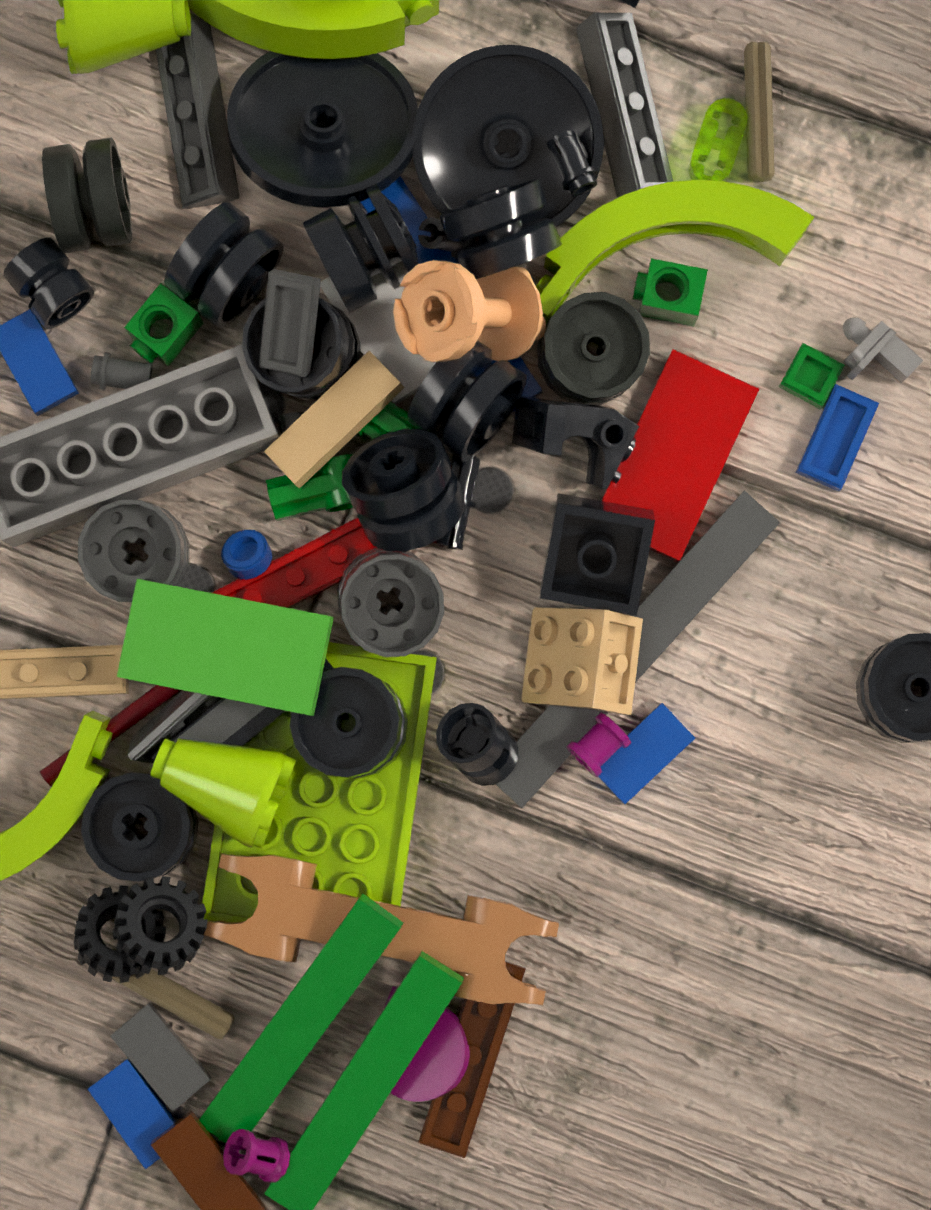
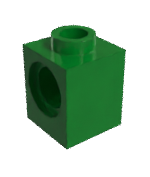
[632,258,708,326]
[124,283,204,366]

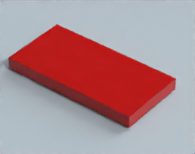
[602,349,759,563]

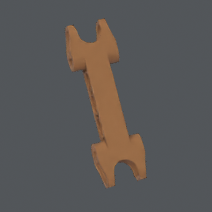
[204,853,559,1005]

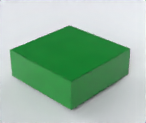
[778,343,845,409]

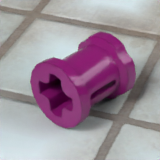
[566,712,632,777]
[223,1129,290,1183]

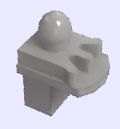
[843,317,923,383]

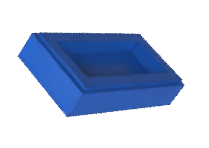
[0,309,79,416]
[795,384,879,492]
[598,703,695,805]
[88,1059,176,1169]

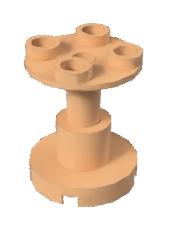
[393,260,546,362]

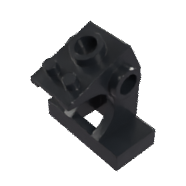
[512,396,639,489]

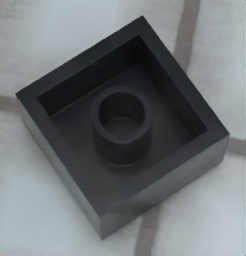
[540,493,655,616]

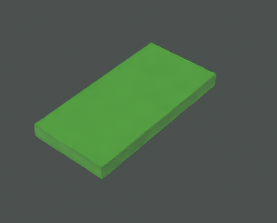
[117,579,334,716]

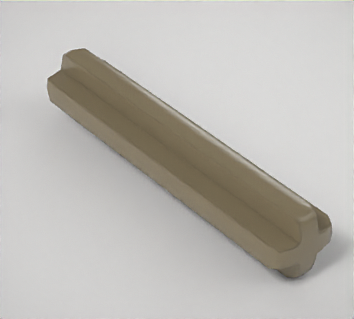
[744,42,775,182]
[112,948,235,1039]

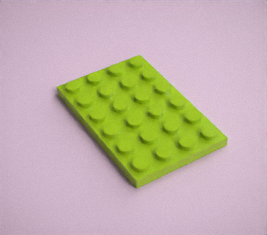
[202,642,437,922]

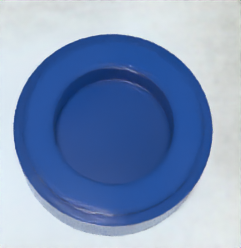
[221,530,272,579]

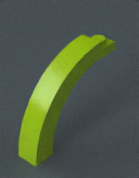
[188,0,440,59]
[536,180,814,324]
[0,711,113,881]

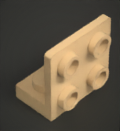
[521,607,643,715]

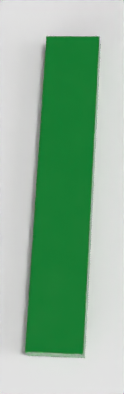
[199,893,404,1144]
[264,951,464,1210]

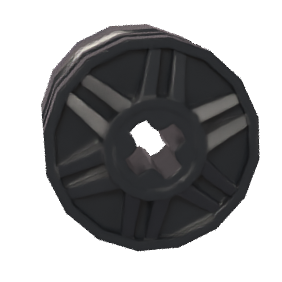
[303,184,419,313]
[242,298,360,400]

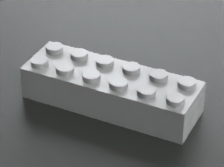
[0,344,279,548]

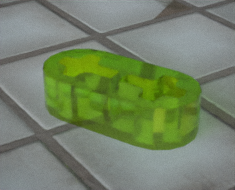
[688,98,748,182]

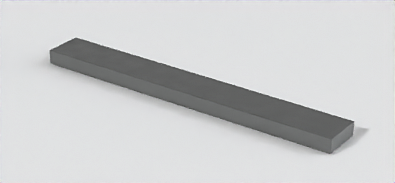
[495,490,780,808]

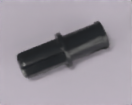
[433,455,480,550]

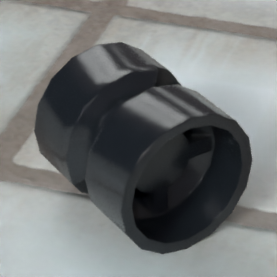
[3,237,94,329]
[436,703,518,786]

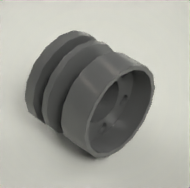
[78,500,190,602]
[337,547,444,657]

